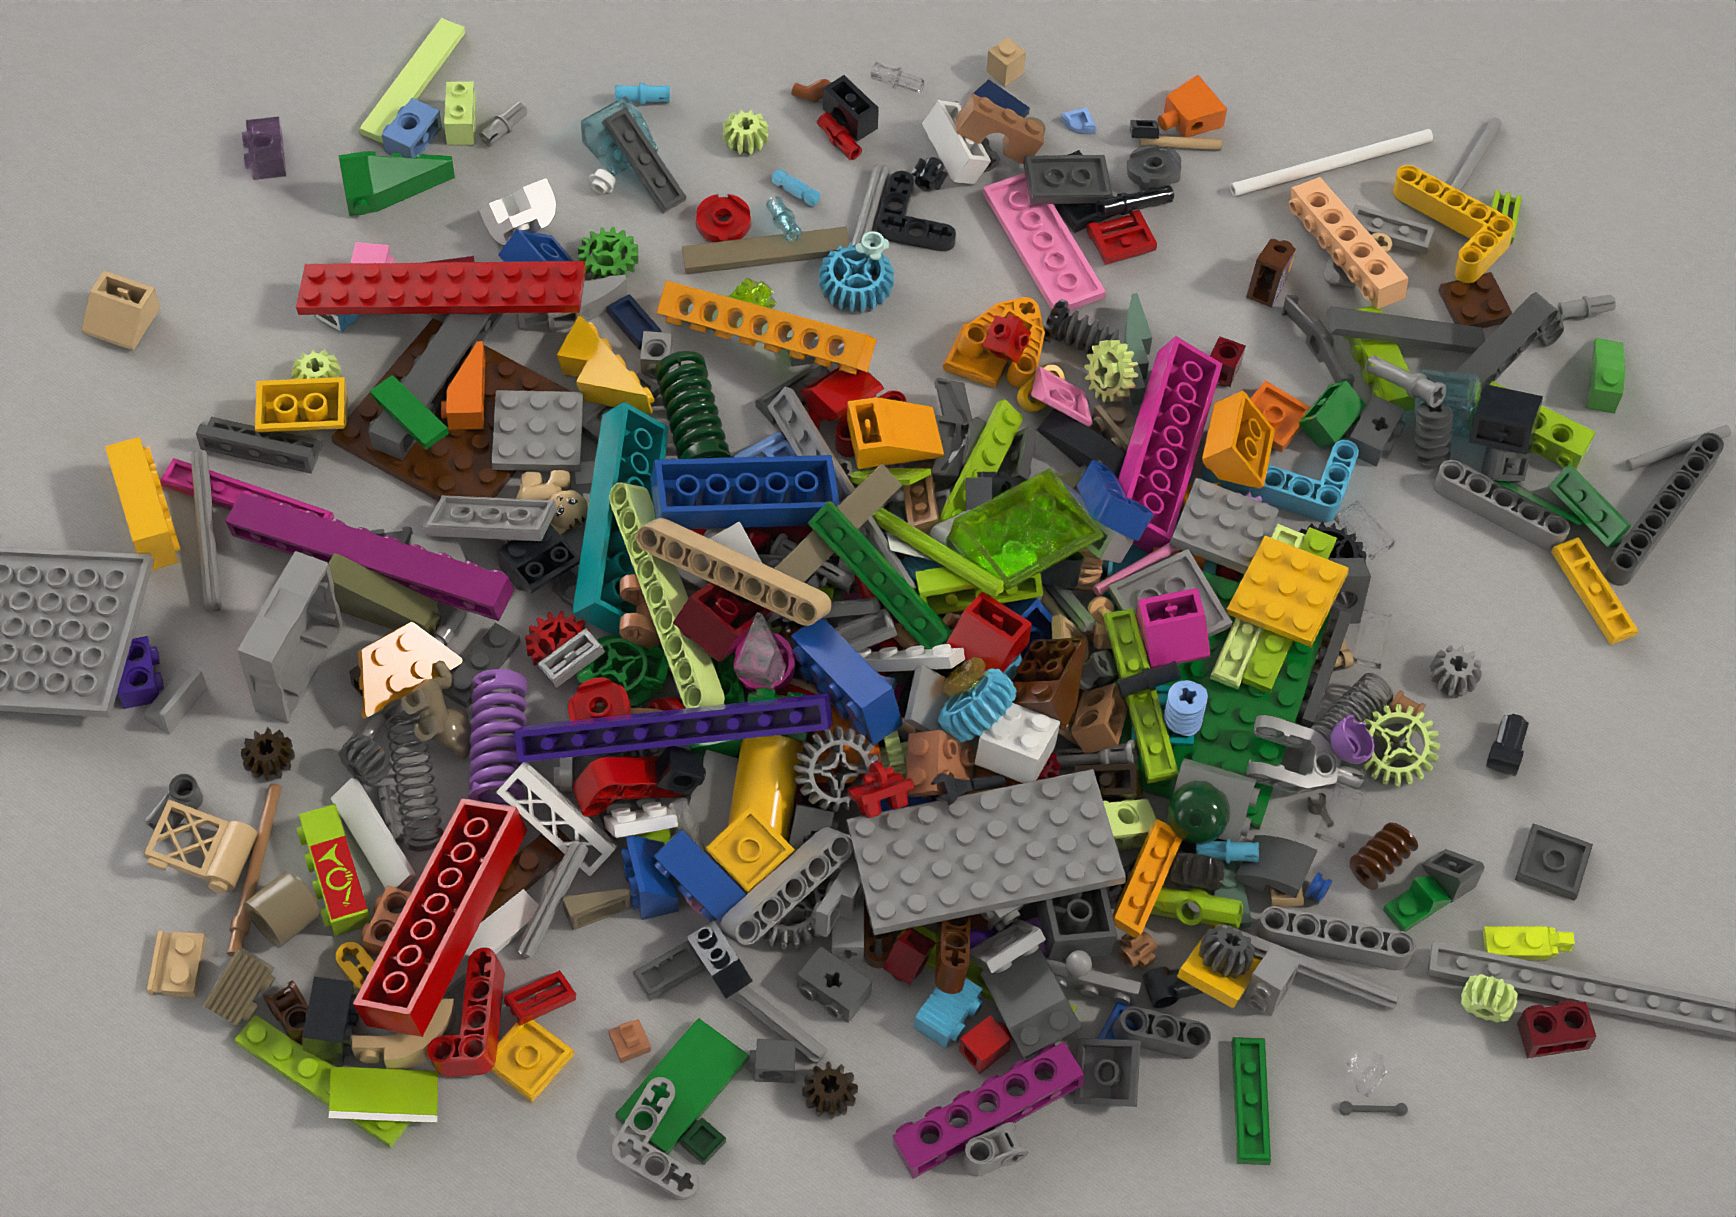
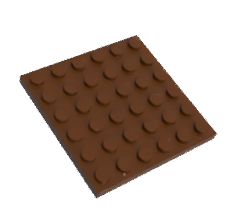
[331,318,572,502]

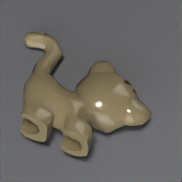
[401,660,471,759]

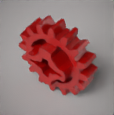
[525,611,590,668]

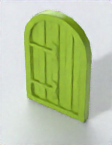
[850,468,931,485]

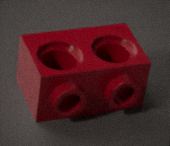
[1517,1000,1597,1059]

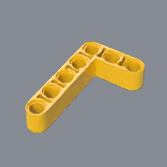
[1393,165,1514,283]

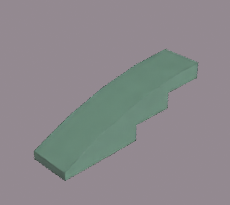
[1124,293,1152,405]

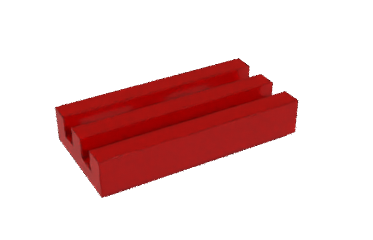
[503,970,577,1026]

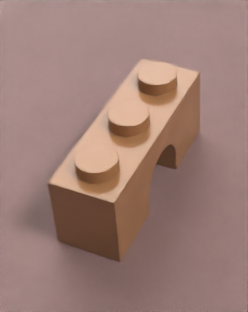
[956,94,1044,164]

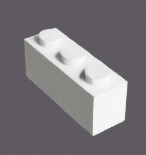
[922,100,991,184]

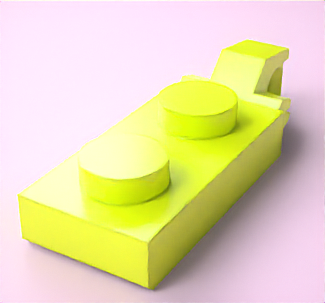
[1482,926,1575,961]

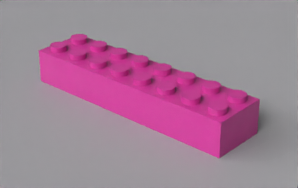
[1118,336,1223,553]

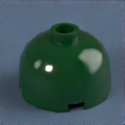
[1167,781,1230,845]

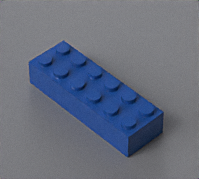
[650,455,840,529]

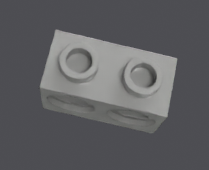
[1244,944,1300,1016]

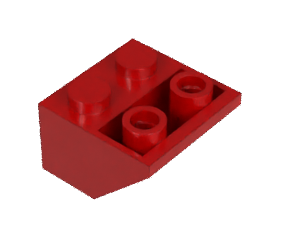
[800,365,884,422]
[946,591,1032,674]

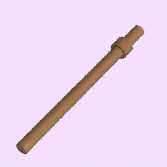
[227,784,282,957]

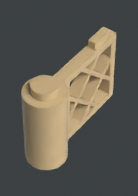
[144,799,258,894]

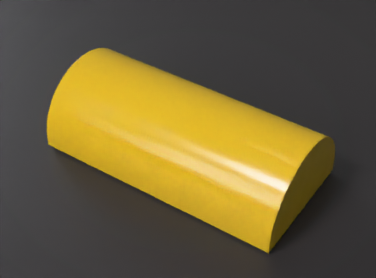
[727,735,804,842]

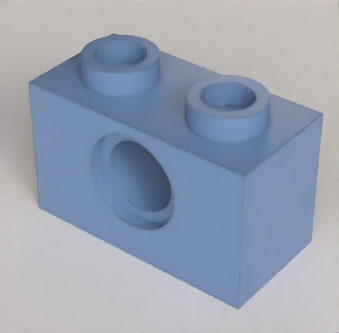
[382,98,442,158]

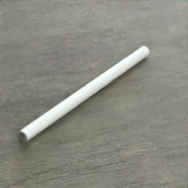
[1230,129,1433,197]

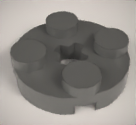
[1127,145,1181,191]

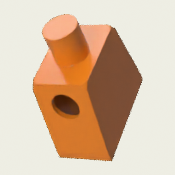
[1158,75,1227,137]

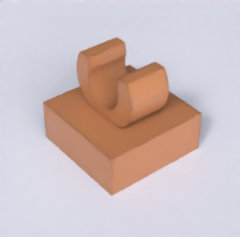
[608,1019,651,1063]

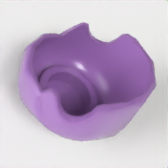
[1330,714,1375,764]

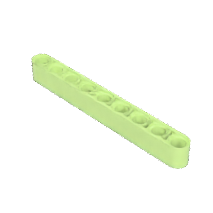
[609,482,725,708]

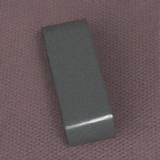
[1112,1007,1211,1059]

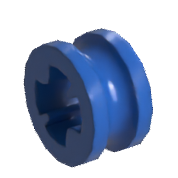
[1305,873,1332,905]

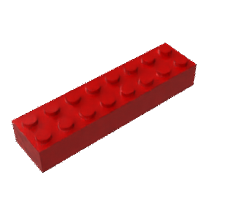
[353,798,528,1037]

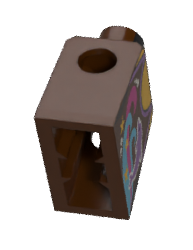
[1246,239,1296,308]

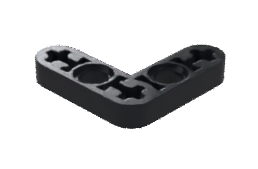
[877,171,956,252]

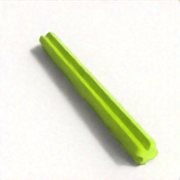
[872,508,1005,597]

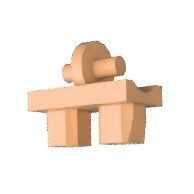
[1085,596,1114,649]

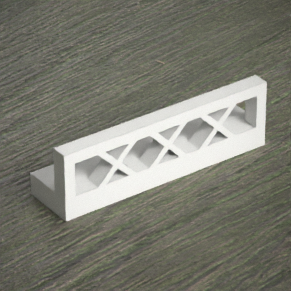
[496,762,618,876]

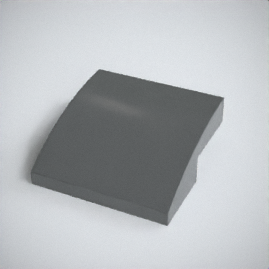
[1234,835,1318,898]

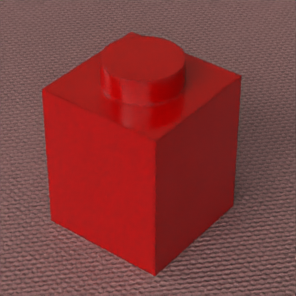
[959,1016,1011,1074]

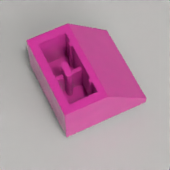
[1136,588,1210,669]

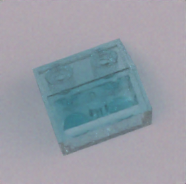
[581,96,658,176]
[1415,369,1483,438]

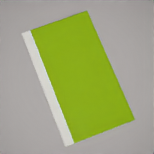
[328,1066,438,1123]

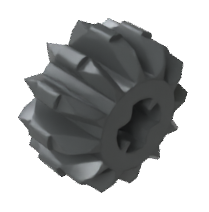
[339,733,392,787]
[1198,925,1256,978]

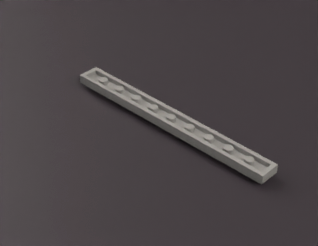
[767,386,917,591]
[1427,941,1736,1038]

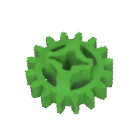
[578,227,639,280]

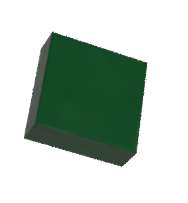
[679,1117,726,1165]

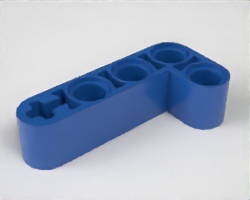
[1077,460,1154,541]

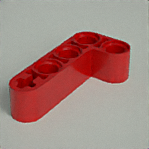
[572,757,692,817]
[427,947,505,1077]

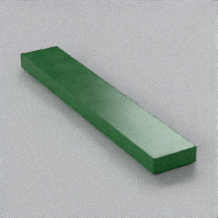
[808,501,953,649]

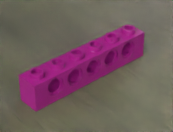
[892,1042,1084,1179]

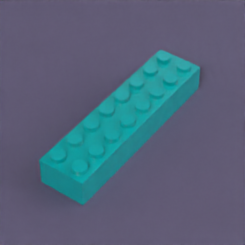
[572,402,669,637]

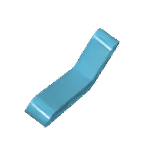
[1201,440,1359,523]

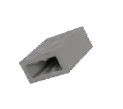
[1165,758,1260,842]

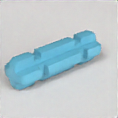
[772,169,821,206]

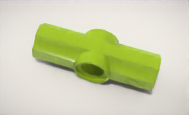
[1150,887,1244,929]

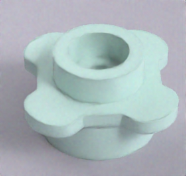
[856,231,889,260]

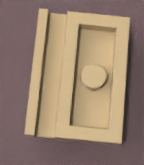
[147,931,206,998]

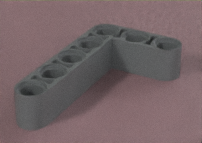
[1444,292,1564,413]

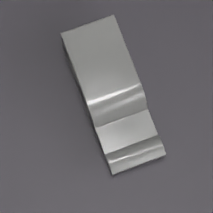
[831,893,864,962]

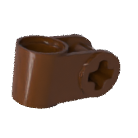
[263,980,308,1045]

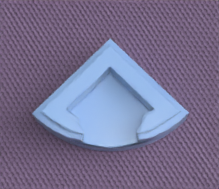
[1061,107,1096,134]

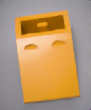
[847,397,944,469]

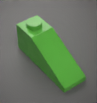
[1586,338,1625,414]

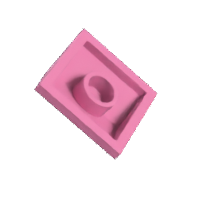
[1031,366,1092,427]

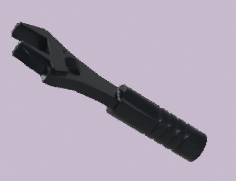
[931,773,1006,805]

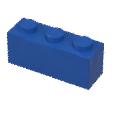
[653,829,747,923]

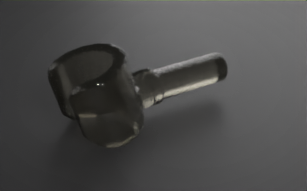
[1307,793,1334,828]

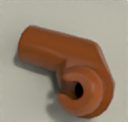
[791,79,831,102]

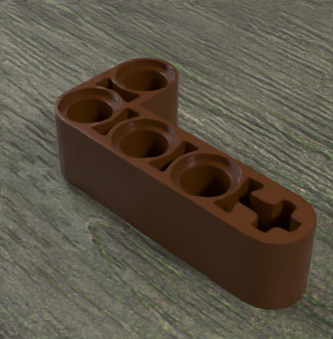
[935,913,995,994]

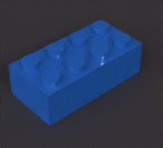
[791,618,903,746]

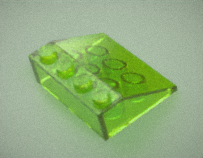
[948,468,1104,590]

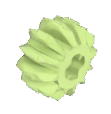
[723,109,768,155]
[291,349,342,379]
[1461,974,1518,1023]

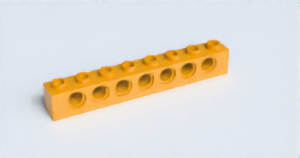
[656,280,877,375]

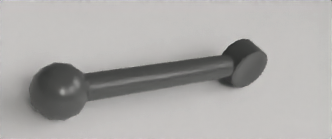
[1339,1101,1408,1116]

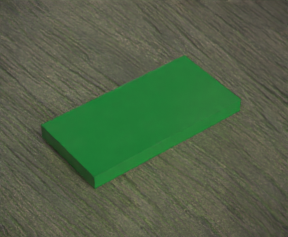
[615,1018,749,1155]

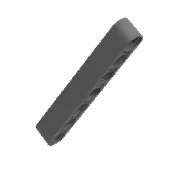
[1605,432,1724,586]

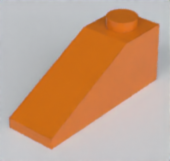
[441,341,485,430]

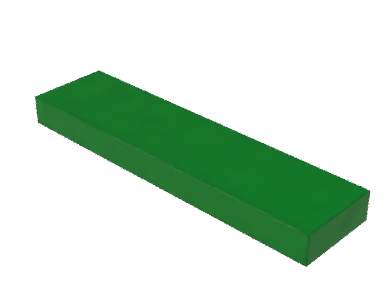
[1231,1037,1271,1165]

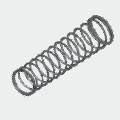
[383,698,444,851]

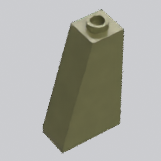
[329,553,442,635]

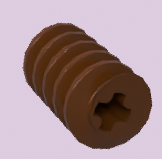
[1350,822,1418,890]

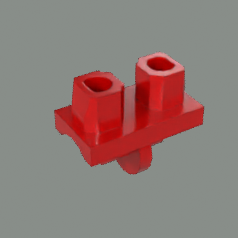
[848,761,914,818]

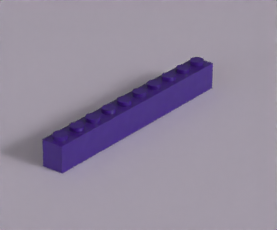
[514,693,833,763]

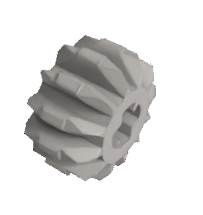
[1430,645,1482,697]

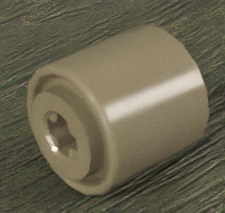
[243,871,320,948]

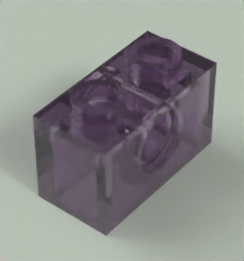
[242,116,286,180]

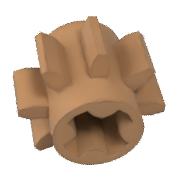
[1118,931,1157,971]

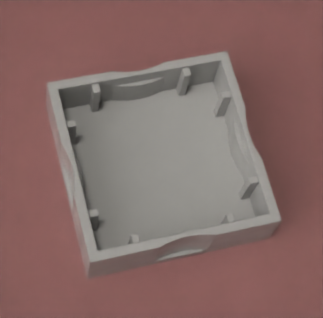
[237,551,343,723]

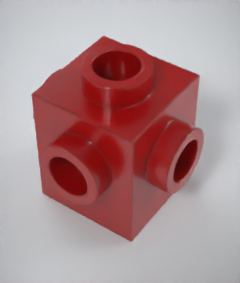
[982,315,1031,364]

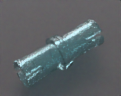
[766,196,802,242]

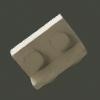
[1092,401,1136,453]

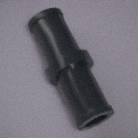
[1116,661,1181,699]

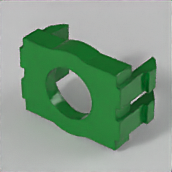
[639,646,669,694]

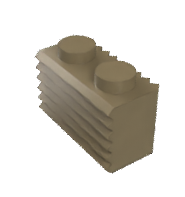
[203,948,275,1026]

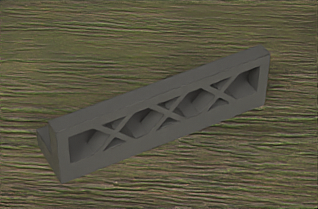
[196,417,323,474]

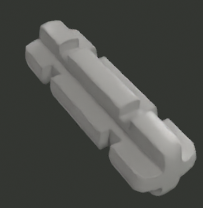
[378,784,405,842]

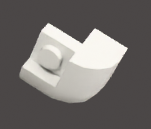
[479,178,556,245]

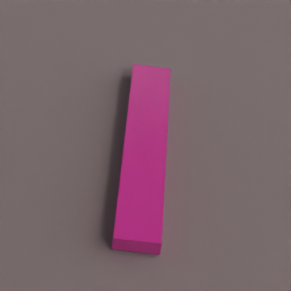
[160,458,334,520]

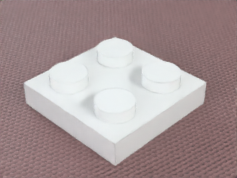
[604,802,678,838]

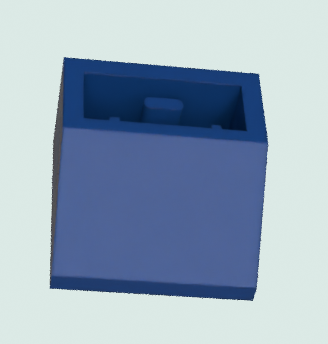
[621,835,679,920]

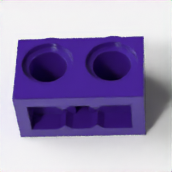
[118,636,164,709]

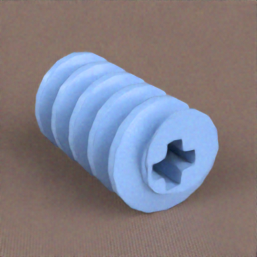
[1164,680,1208,736]

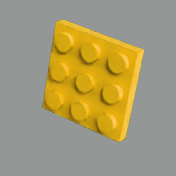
[1227,536,1349,647]

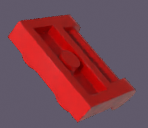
[1086,210,1157,265]

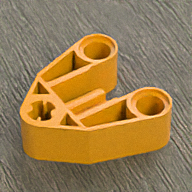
[958,297,1045,388]

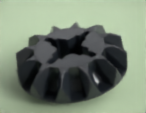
[1044,299,1070,343]

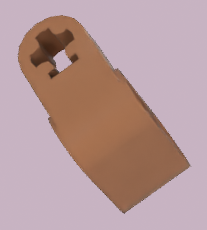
[619,574,661,649]

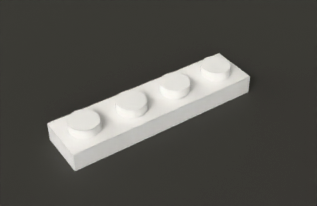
[857,644,965,672]

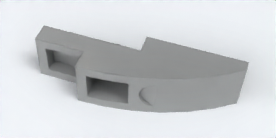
[517,274,627,333]
[812,852,863,937]

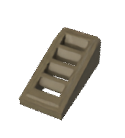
[562,888,631,930]

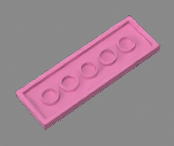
[983,173,1106,311]

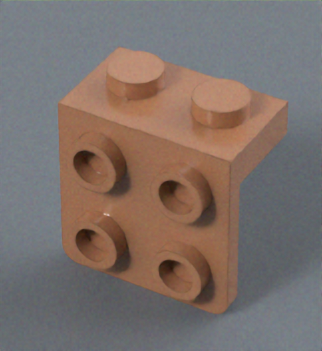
[906,730,976,797]

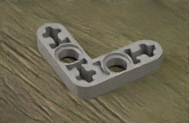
[611,1077,699,1200]

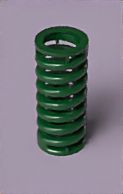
[654,351,732,459]

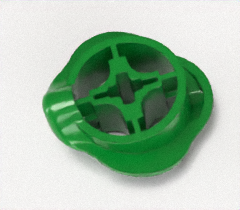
[576,636,658,708]

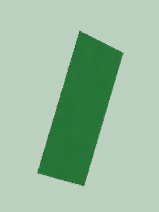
[1493,480,1583,525]

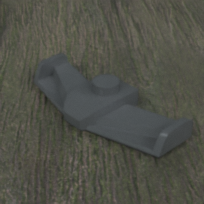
[1282,295,1355,387]
[931,378,972,485]

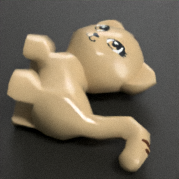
[500,470,589,543]

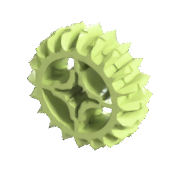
[1363,704,1440,787]

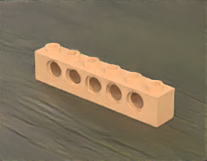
[1289,177,1408,309]

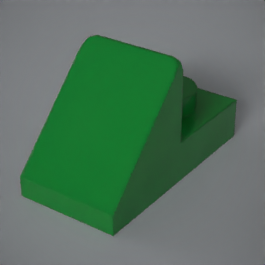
[1383,876,1452,932]

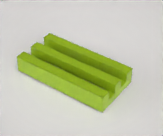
[1491,190,1522,243]

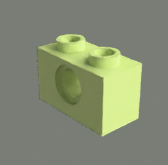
[1103,799,1157,850]

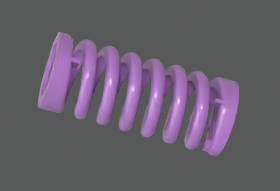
[468,669,527,806]

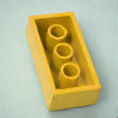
[105,437,181,571]

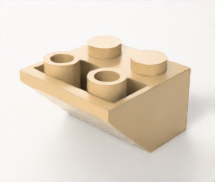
[82,270,160,351]

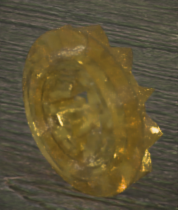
[942,657,986,696]

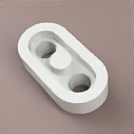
[554,757,574,792]

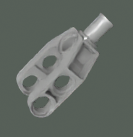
[1246,715,1364,794]

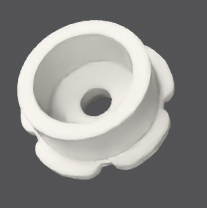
[589,169,616,194]

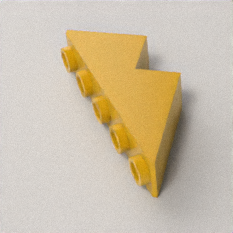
[557,316,655,414]

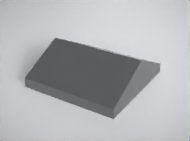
[1074,1038,1141,1107]

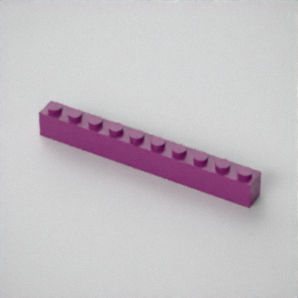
[225,492,514,621]

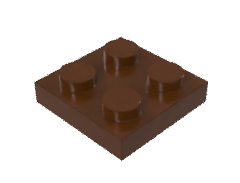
[1438,272,1512,329]

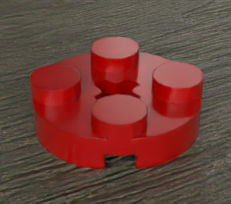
[696,194,751,242]
[568,678,631,721]

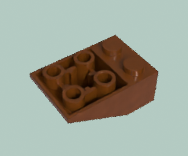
[1011,637,1086,729]

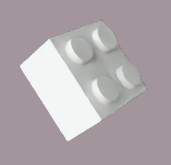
[975,703,1060,783]

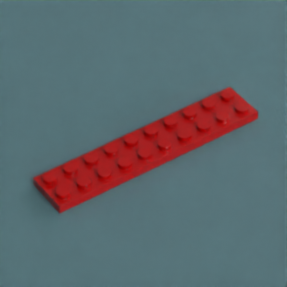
[296,261,586,315]

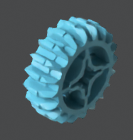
[819,242,894,313]
[937,668,1017,742]

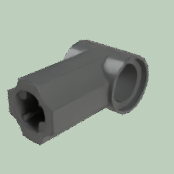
[145,774,203,834]

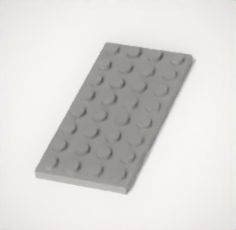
[847,769,1126,935]

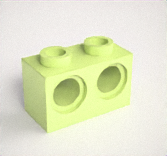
[444,81,476,145]

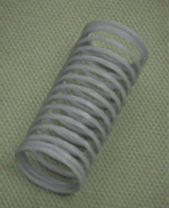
[1310,673,1394,744]

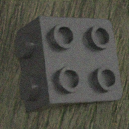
[962,417,1037,483]

